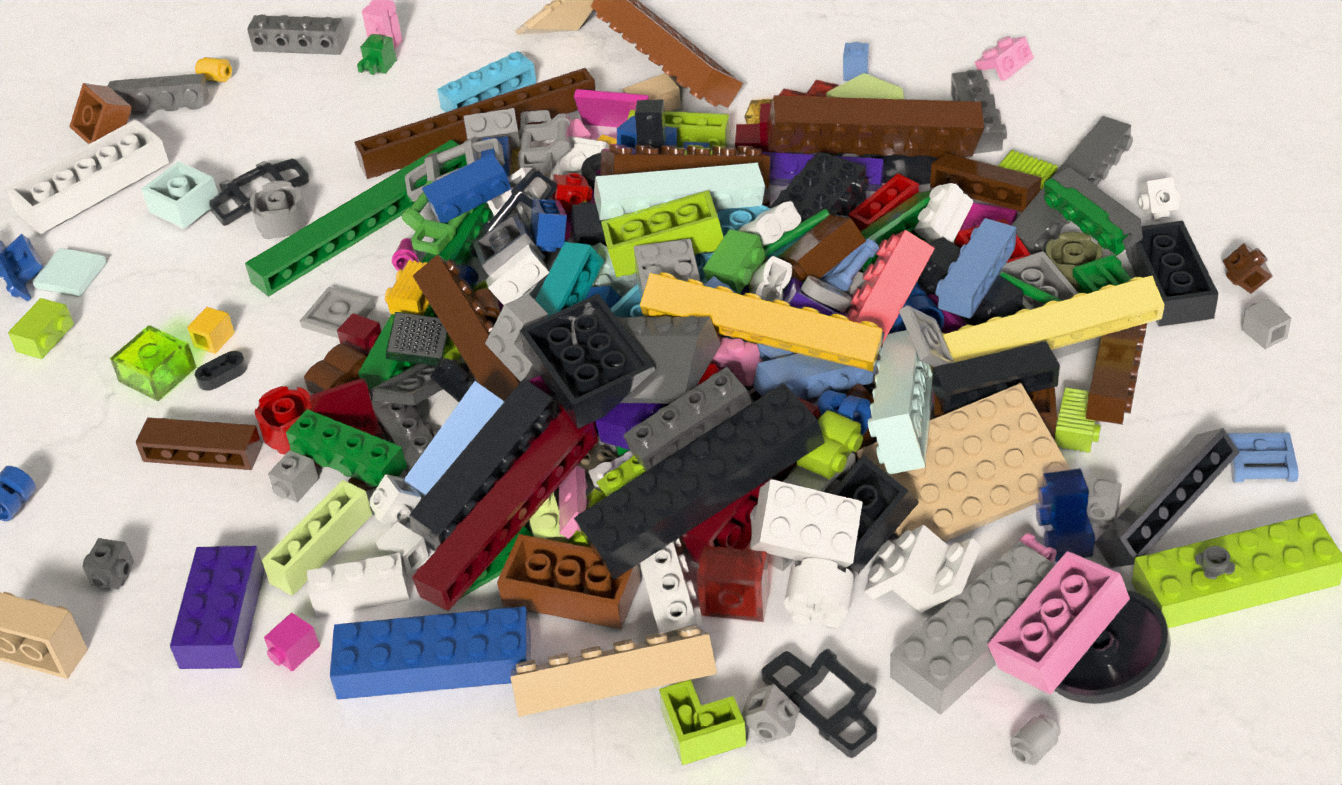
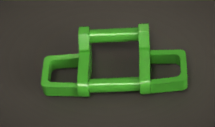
[402,181,475,255]

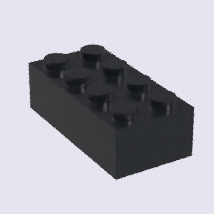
[1126,220,1219,327]
[918,237,1023,326]

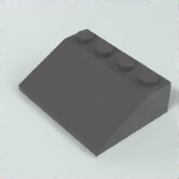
[617,316,721,404]

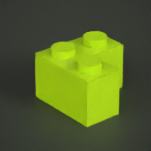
[659,680,746,766]

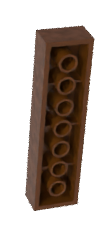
[767,95,984,158]

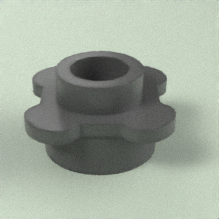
[1195,546,1235,579]

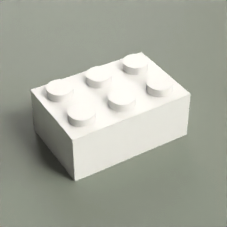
[750,479,862,570]

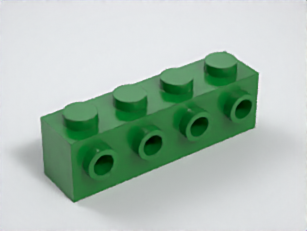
[286,409,407,487]

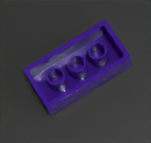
[170,546,265,669]

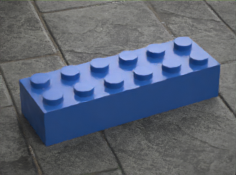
[330,606,531,700]

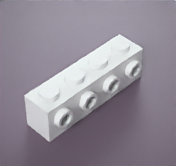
[640,538,705,637]

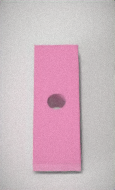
[559,465,588,539]

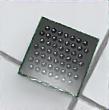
[386,312,449,366]

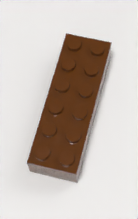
[601,144,770,188]

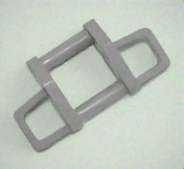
[518,110,570,174]
[405,136,505,202]

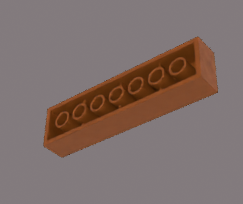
[590,0,743,108]

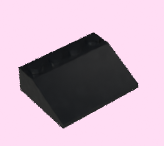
[519,294,655,429]

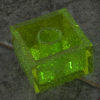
[110,325,197,401]

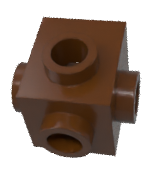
[1223,243,1273,294]

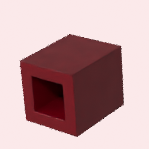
[337,313,382,356]

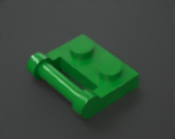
[1072,255,1132,294]

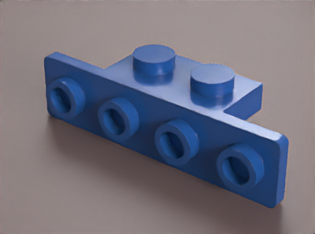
[0,233,44,302]

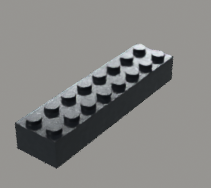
[574,383,825,580]

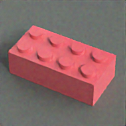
[845,230,935,346]

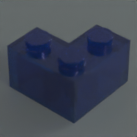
[1036,468,1095,562]

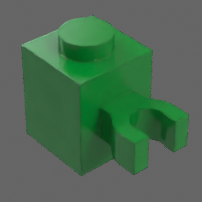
[357,34,397,75]

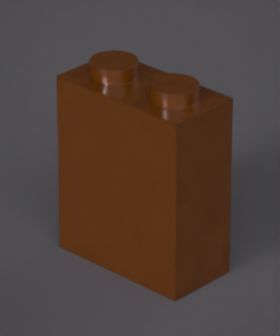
[778,215,866,281]

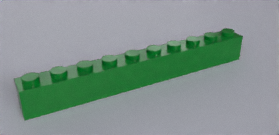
[245,139,467,297]
[358,202,494,393]

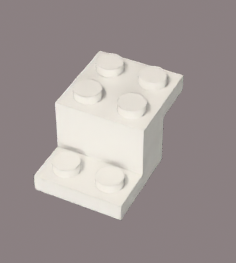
[864,525,981,613]

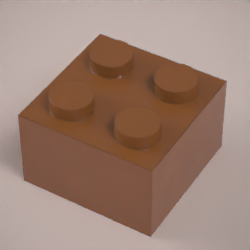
[69,83,132,144]

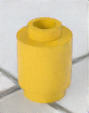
[195,57,232,82]

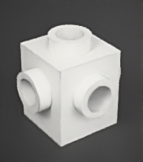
[1138,177,1180,219]
[369,474,422,525]

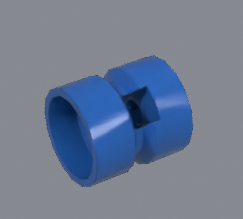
[816,390,872,435]
[0,465,36,521]

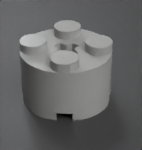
[250,181,307,239]

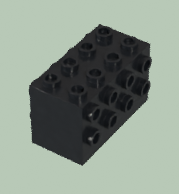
[768,151,868,224]

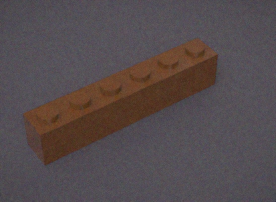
[1086,323,1147,425]

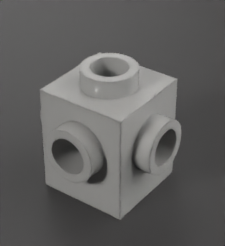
[741,684,800,743]

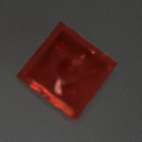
[697,546,769,622]

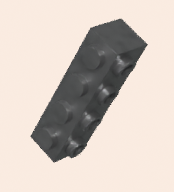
[247,14,347,55]
[951,70,1007,154]
[107,73,209,113]
[623,367,752,471]
[374,403,434,498]

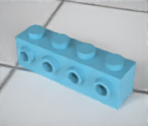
[437,51,537,112]

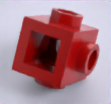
[550,173,592,213]

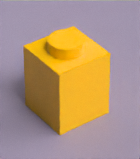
[187,307,235,354]

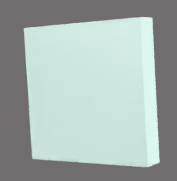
[33,248,107,296]

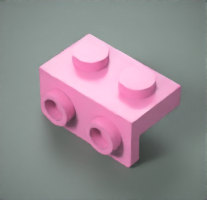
[974,36,1033,81]

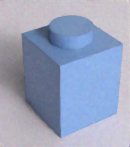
[843,42,869,81]

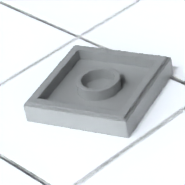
[300,287,375,338]
[899,305,955,367]

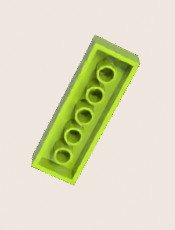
[1131,513,1342,628]

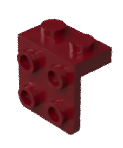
[309,379,385,440]

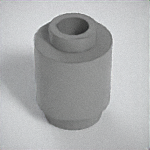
[1010,714,1061,765]

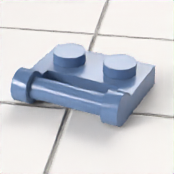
[819,239,879,291]
[1228,433,1299,482]

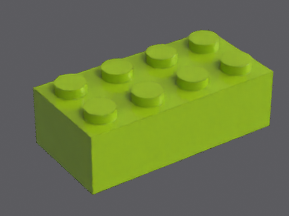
[601,190,724,277]

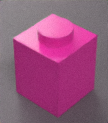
[264,612,320,672]

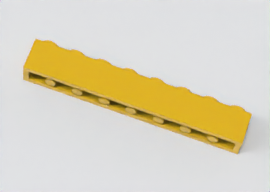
[640,272,882,372]

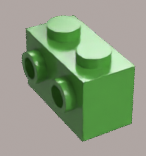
[703,229,765,294]

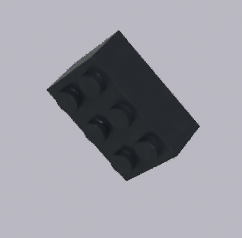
[831,455,919,574]

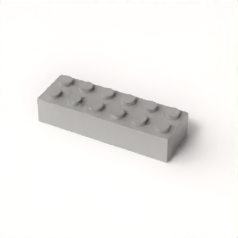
[890,541,1055,715]

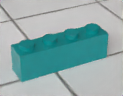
[535,242,605,317]

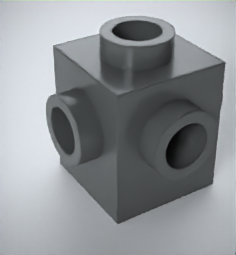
[82,538,134,590]

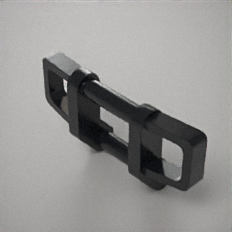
[209,158,309,226]
[469,168,557,258]
[761,649,877,758]

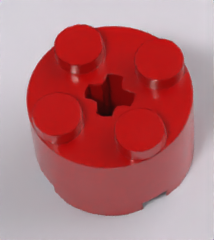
[255,386,313,455]

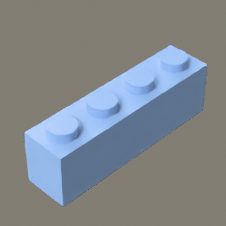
[404,381,504,496]

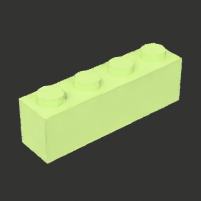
[262,480,372,596]

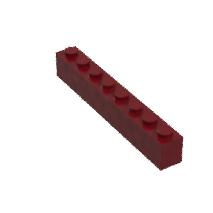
[412,410,598,611]

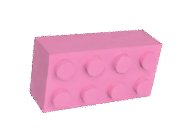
[987,551,1130,695]

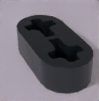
[194,351,247,391]

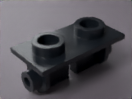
[430,357,478,402]

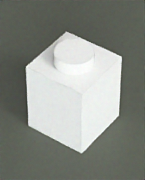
[376,522,429,576]

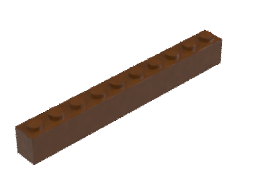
[354,68,596,179]

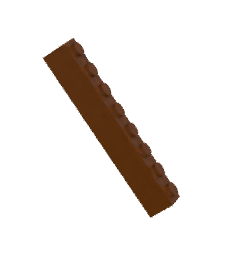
[412,255,554,419]

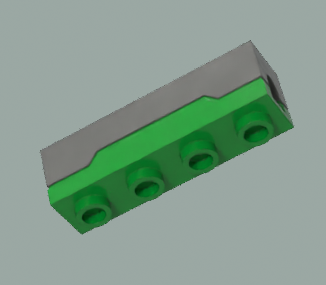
[1043,167,1143,256]

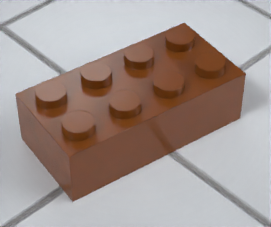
[497,534,641,629]

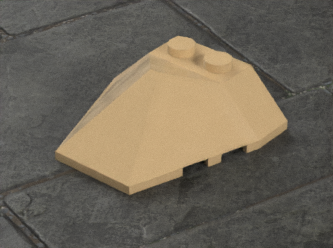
[515,0,594,35]

